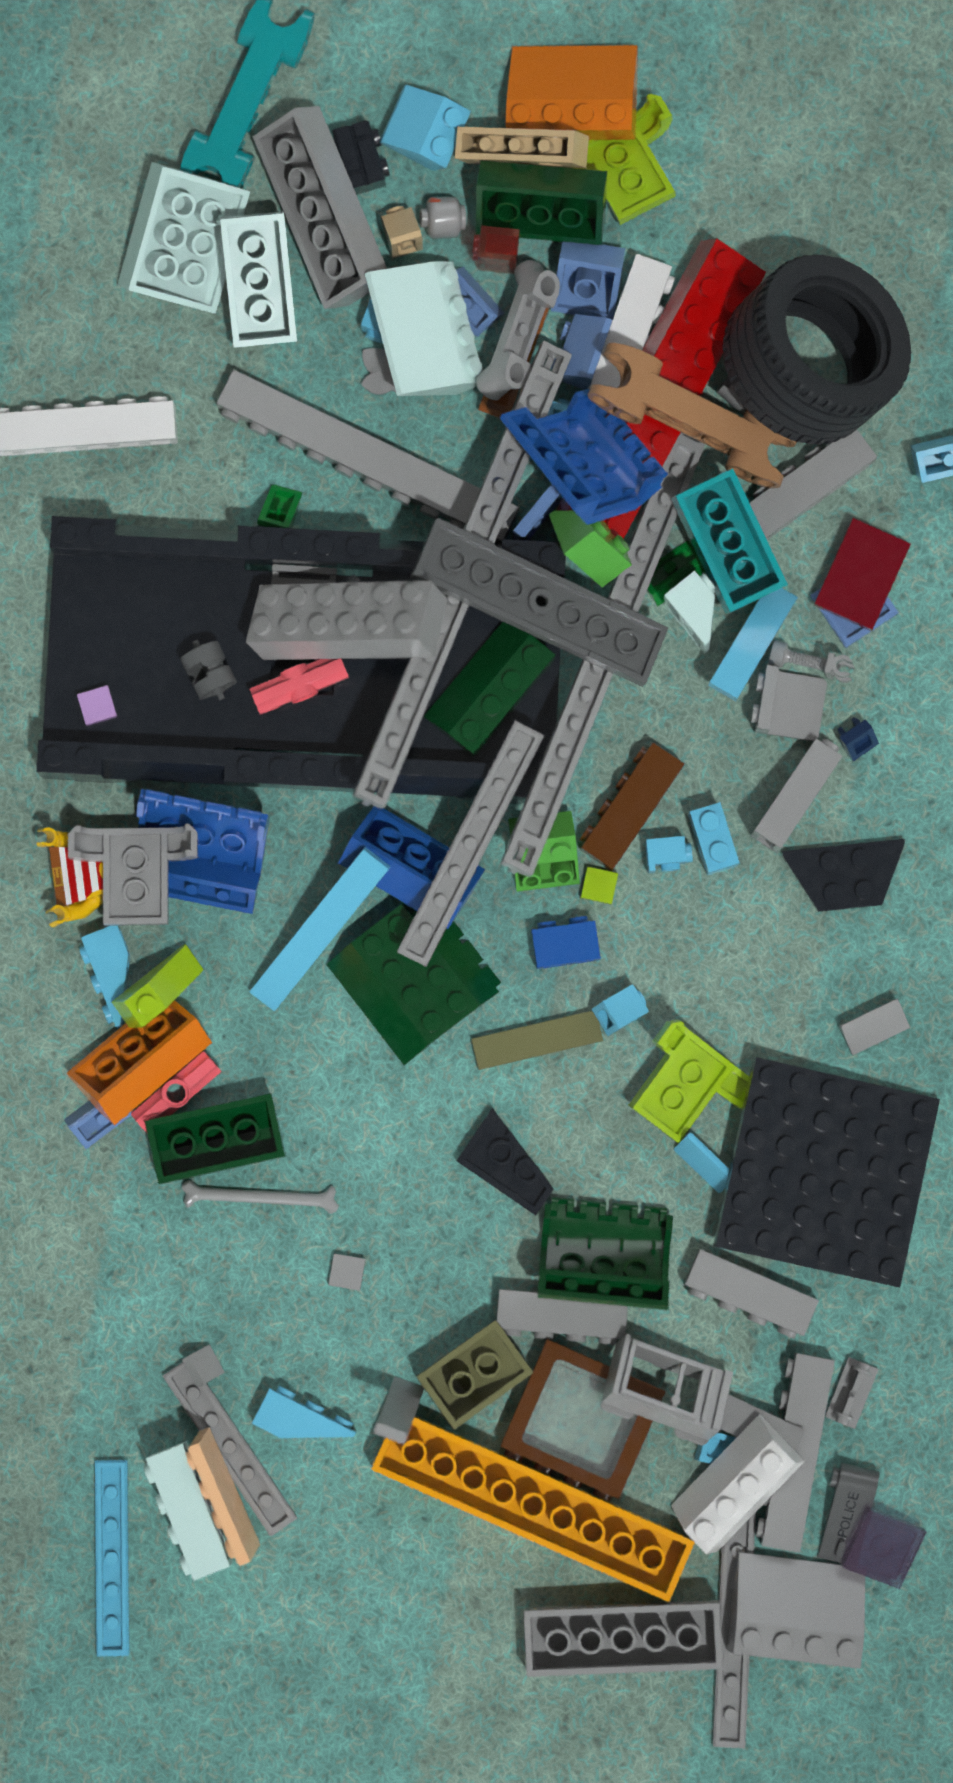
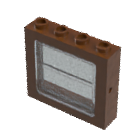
[500,1339,666,1501]

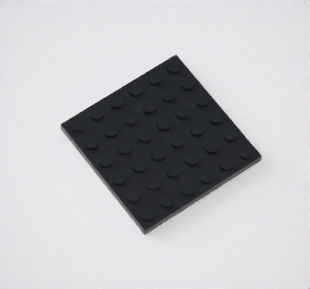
[713,1057,940,1288]

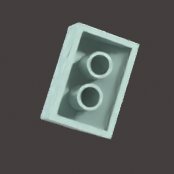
[664,571,716,654]

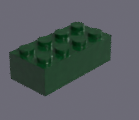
[476,160,607,245]

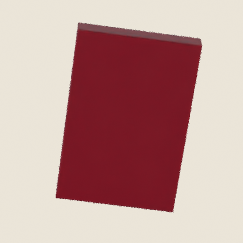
[813,518,911,631]

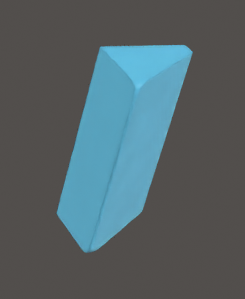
[674,1133,729,1193]

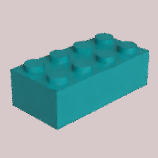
[671,468,788,614]

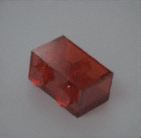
[472,225,520,274]

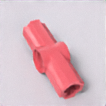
[249,659,349,715]
[130,1050,222,1133]

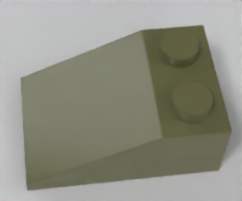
[415,1320,533,1430]

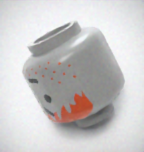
[419,197,466,239]

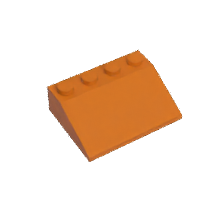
[506,45,638,140]

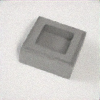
[328,1253,366,1291]
[182,1344,225,1388]

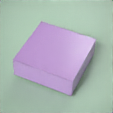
[77,685,117,726]

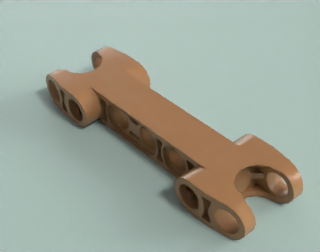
[588,343,797,488]

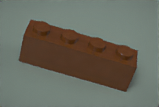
[579,743,684,871]

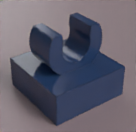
[838,717,879,762]

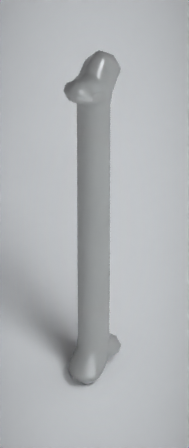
[182,1180,339,1214]

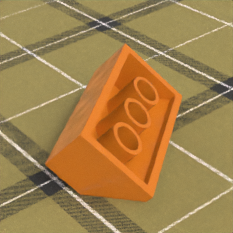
[67,1000,212,1125]

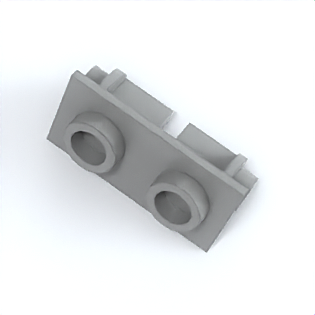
[825,1357,879,1429]

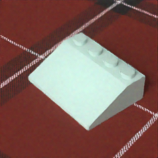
[117,162,250,314]
[365,261,483,396]

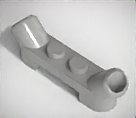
[476,260,560,400]

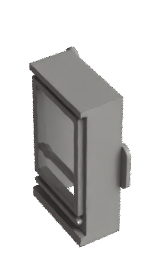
[600,1334,733,1445]

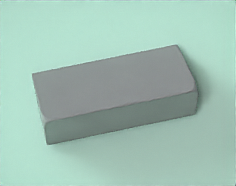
[839,998,910,1056]

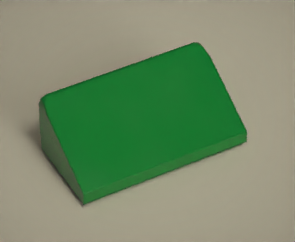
[647,540,706,606]

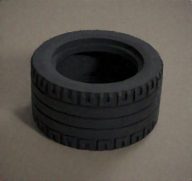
[723,254,911,445]

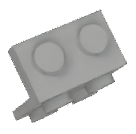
[751,665,827,741]

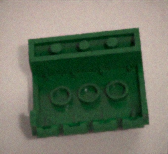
[326,903,501,1066]
[537,1197,673,1310]

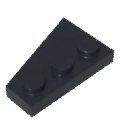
[457,1108,554,1216]

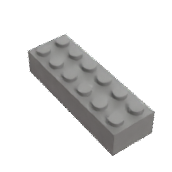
[253,106,387,309]
[246,581,448,660]
[524,1600,723,1677]

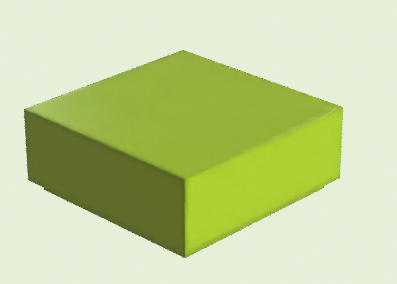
[581,867,618,905]

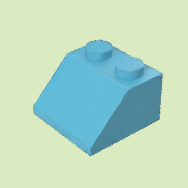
[379,85,471,171]

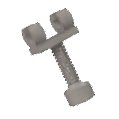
[769,640,855,683]

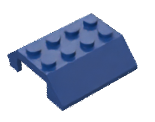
[500,389,668,525]
[136,789,270,914]

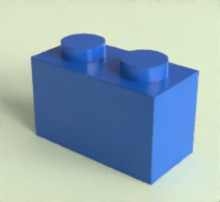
[531,916,601,969]

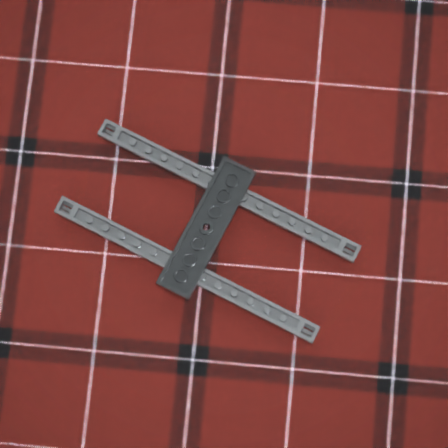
[352,341,705,877]

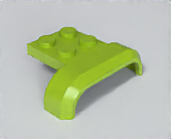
[564,94,676,225]
[628,1019,749,1143]

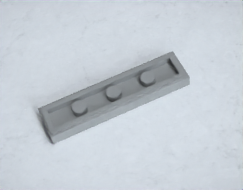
[374,1376,424,1444]

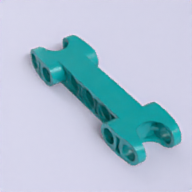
[180,0,315,188]

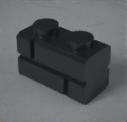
[332,120,390,195]

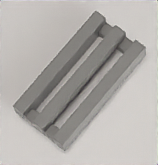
[271,564,337,585]

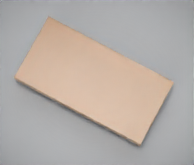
[186,1427,260,1566]

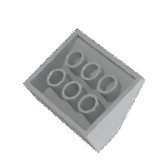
[726,1552,866,1669]

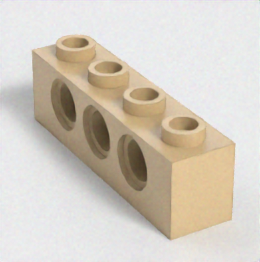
[455,127,589,168]

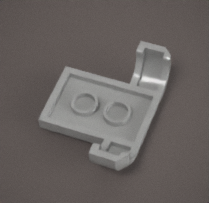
[68,824,198,926]

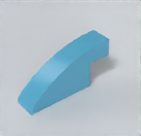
[708,588,798,702]

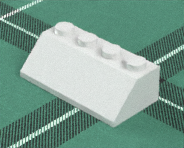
[671,1414,805,1554]

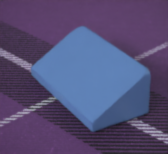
[456,267,505,337]
[64,1101,136,1149]

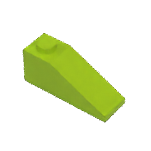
[111,944,204,1028]

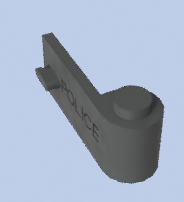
[818,1462,880,1567]

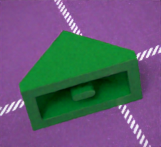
[257,484,303,528]

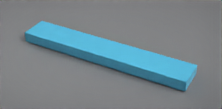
[249,847,390,1011]
[95,1460,130,1656]

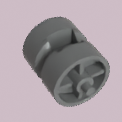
[180,640,237,701]

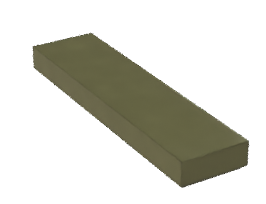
[471,1011,603,1070]

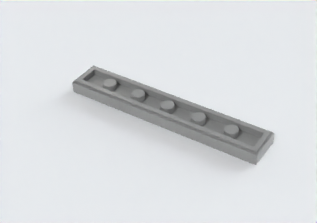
[162,1362,297,1537]

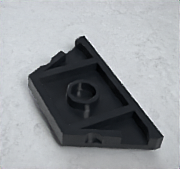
[782,839,905,912]

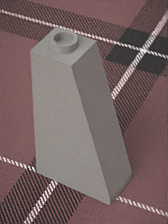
[751,738,842,854]

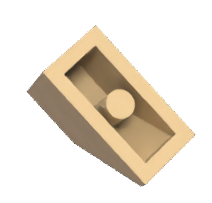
[381,206,423,258]

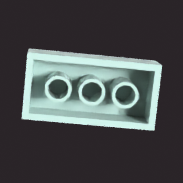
[220,211,297,348]
[143,1441,234,1581]

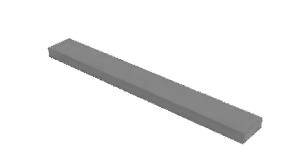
[397,721,544,967]
[713,1512,756,1749]

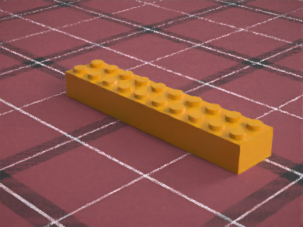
[371,1416,695,1602]

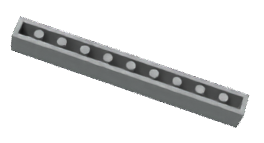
[217,369,519,544]

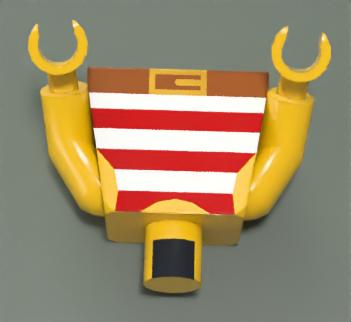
[36,827,103,927]

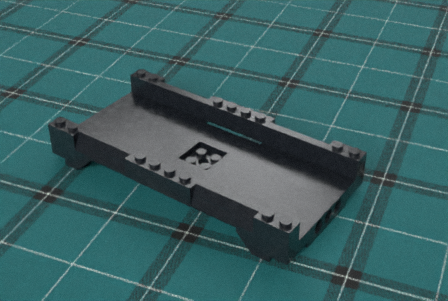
[36,516,566,804]

